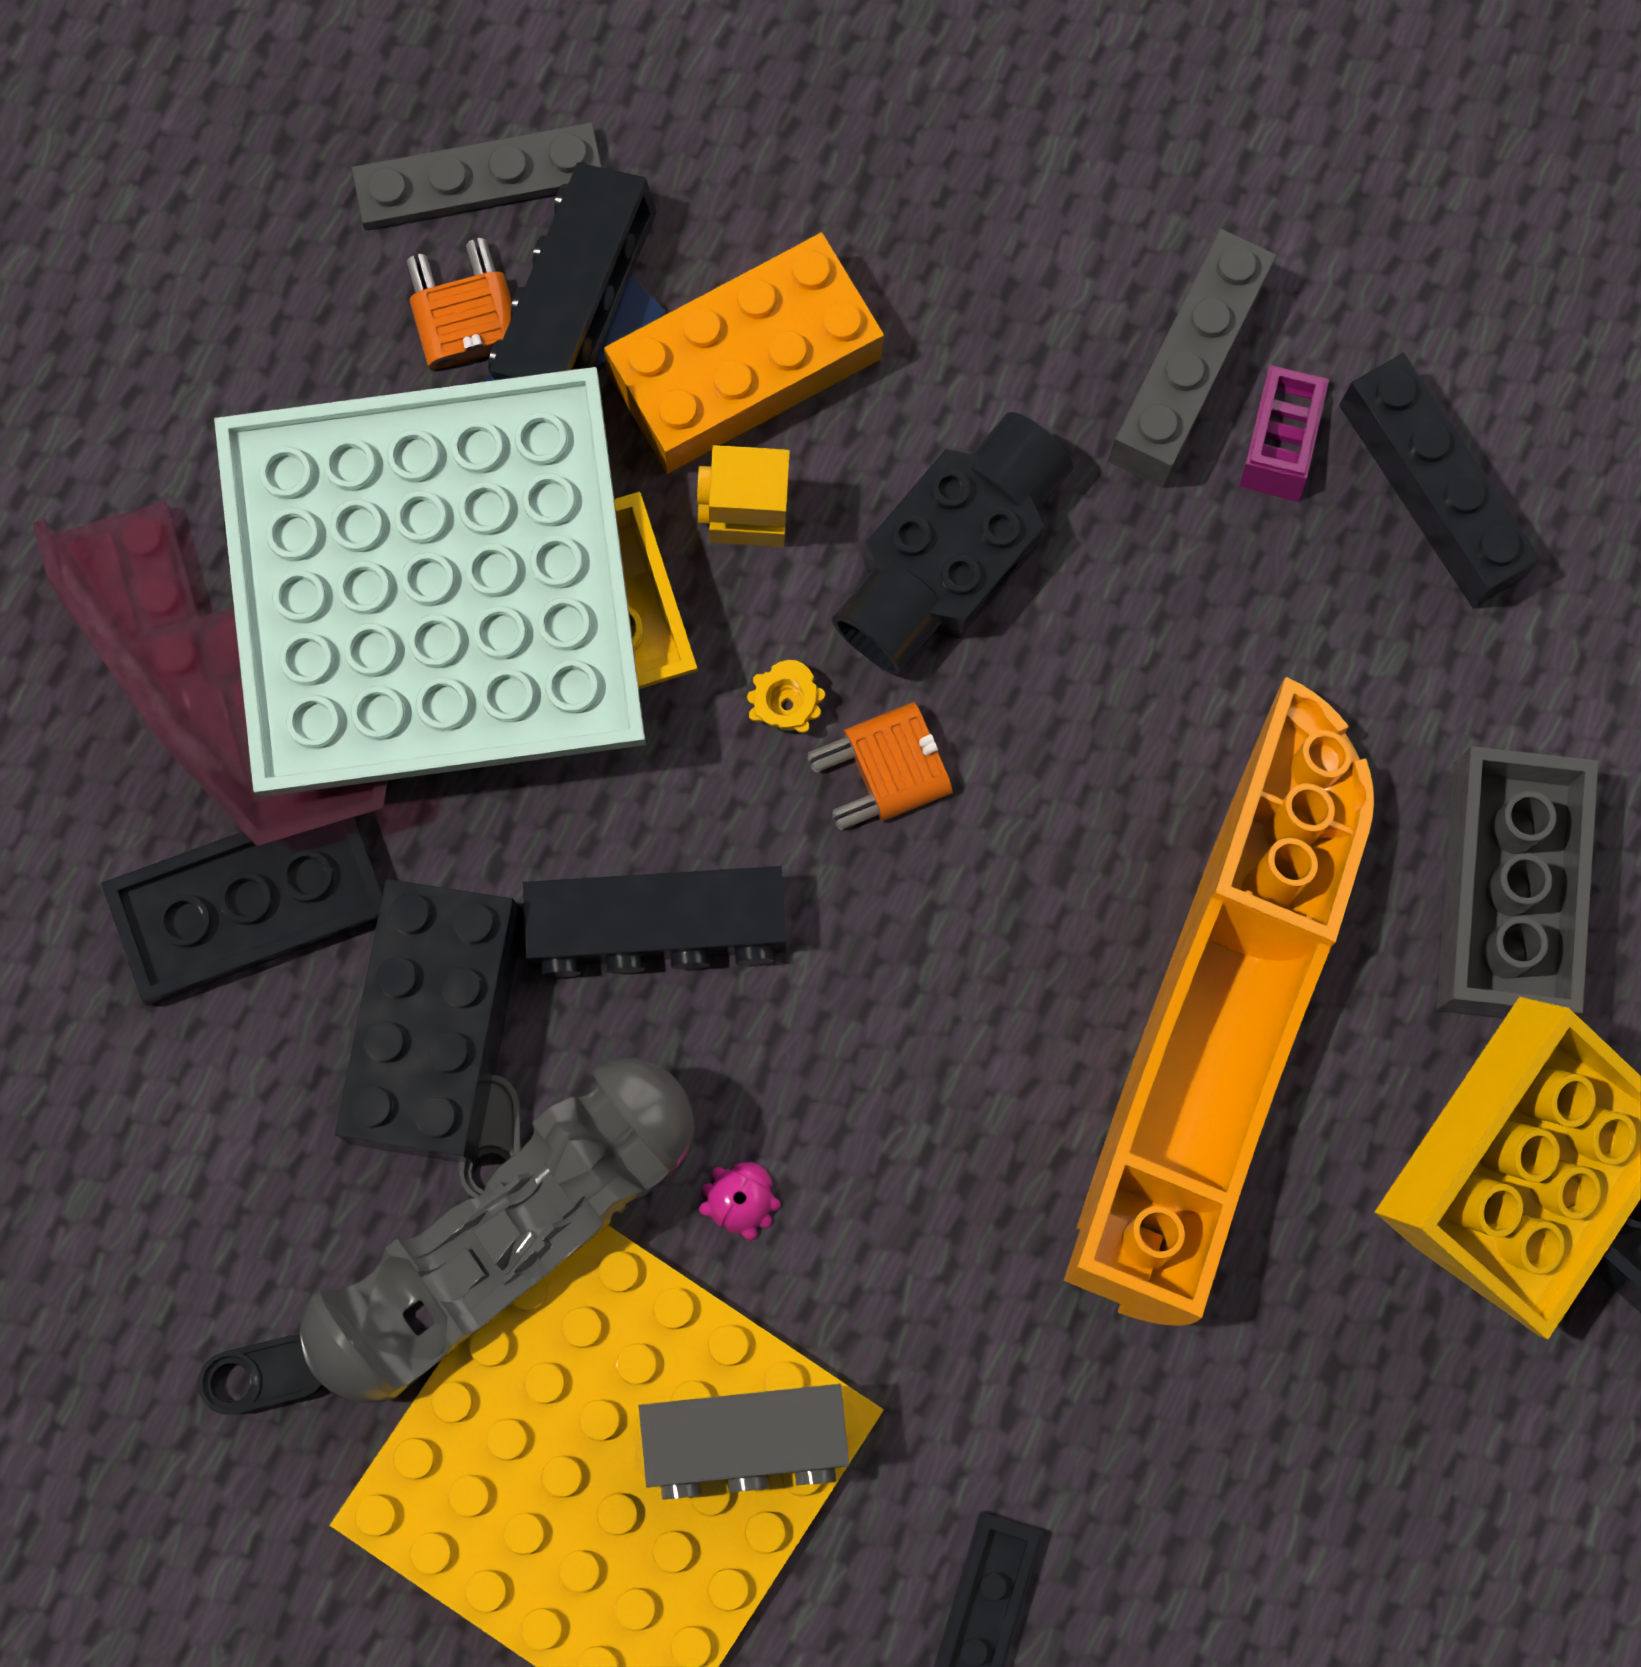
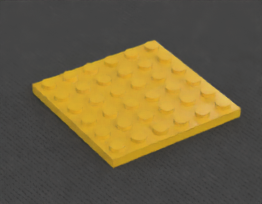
[329,1225,884,1667]

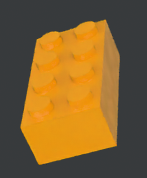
[604,232,884,474]

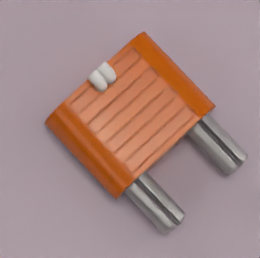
[407,238,512,371]
[808,702,953,830]

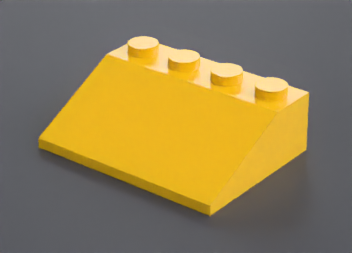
[1375,997,1641,1340]

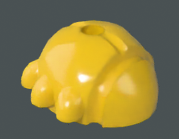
[747,660,825,733]

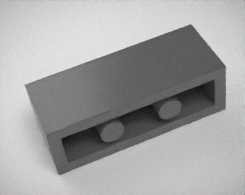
[639,1384,849,1500]

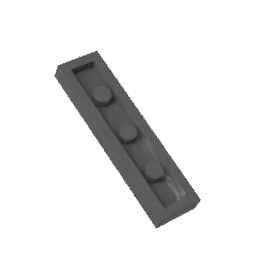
[352,122,601,231]

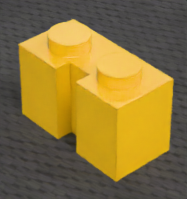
[697,445,790,547]

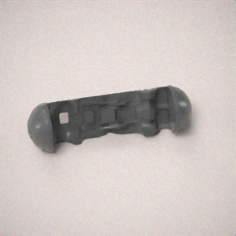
[299,1057,695,1403]

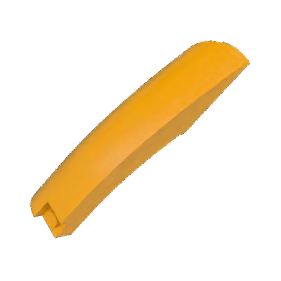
[1063,677,1374,1326]

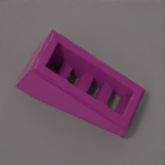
[1239,365,1329,502]

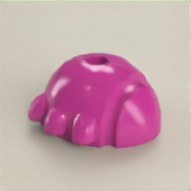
[699,1162,781,1241]

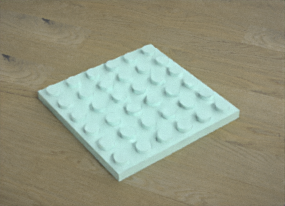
[214,367,646,798]

